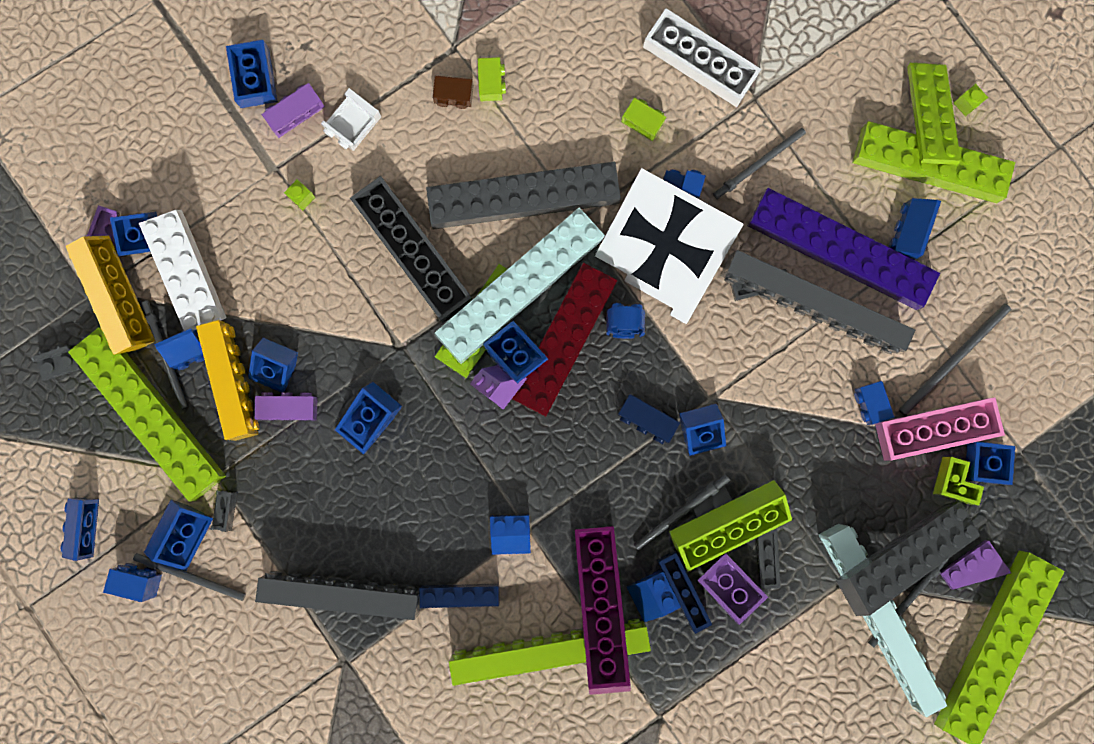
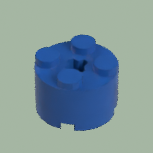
[606,303,645,339]

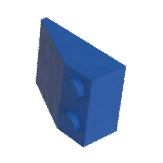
[483,321,548,384]
[335,382,402,454]

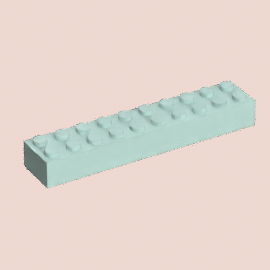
[435,207,605,364]
[818,524,947,718]

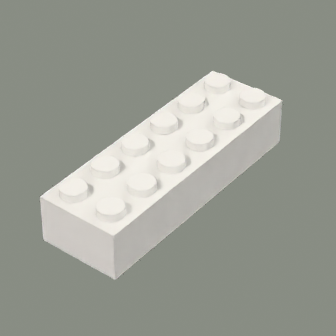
[643,8,761,107]
[139,210,226,331]

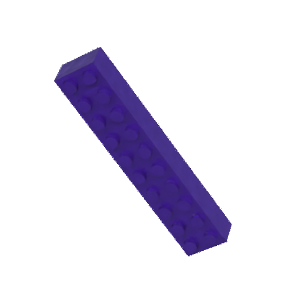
[747,188,940,310]

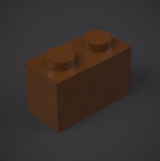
[432,76,474,109]

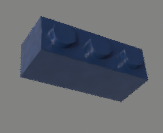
[617,394,680,445]

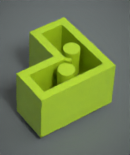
[933,457,984,506]

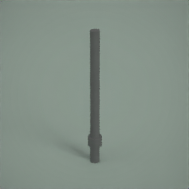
[713,128,806,199]
[141,300,188,410]
[634,474,731,550]
[133,553,246,601]
[868,559,949,648]

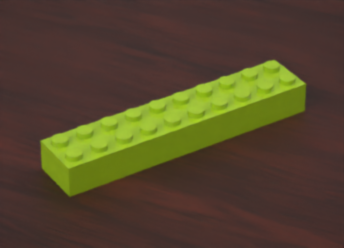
[68,327,226,502]
[934,551,1065,744]
[449,619,651,686]

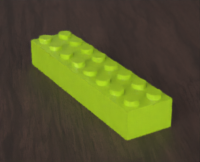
[852,121,1016,204]

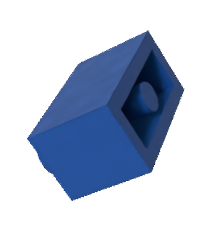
[854,381,895,425]

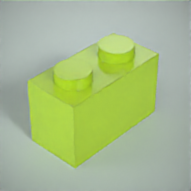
[478,57,506,101]
[621,97,666,141]

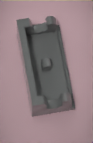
[210,490,238,532]

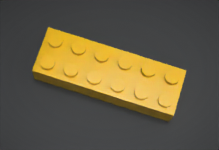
[66,235,155,355]
[196,320,259,441]

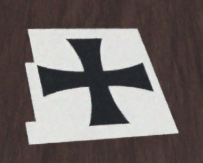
[595,168,744,324]

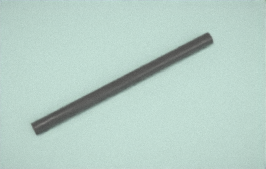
[898,304,1011,416]

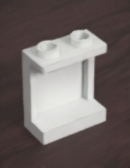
[321,88,381,151]

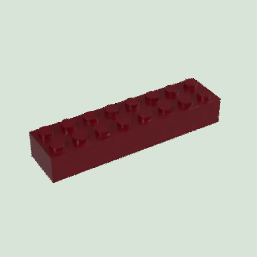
[512,263,617,417]

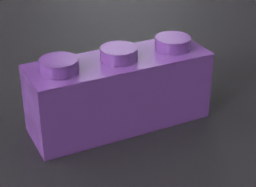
[261,83,325,138]
[255,392,317,420]

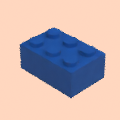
[226,40,278,108]

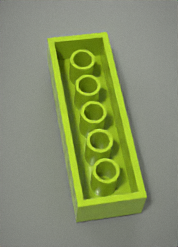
[669,480,792,571]

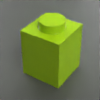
[953,84,989,117]
[284,179,316,211]

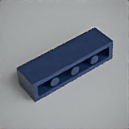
[657,551,712,634]
[419,584,500,608]

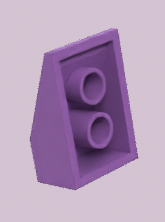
[698,554,768,625]

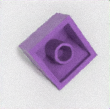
[470,365,527,409]

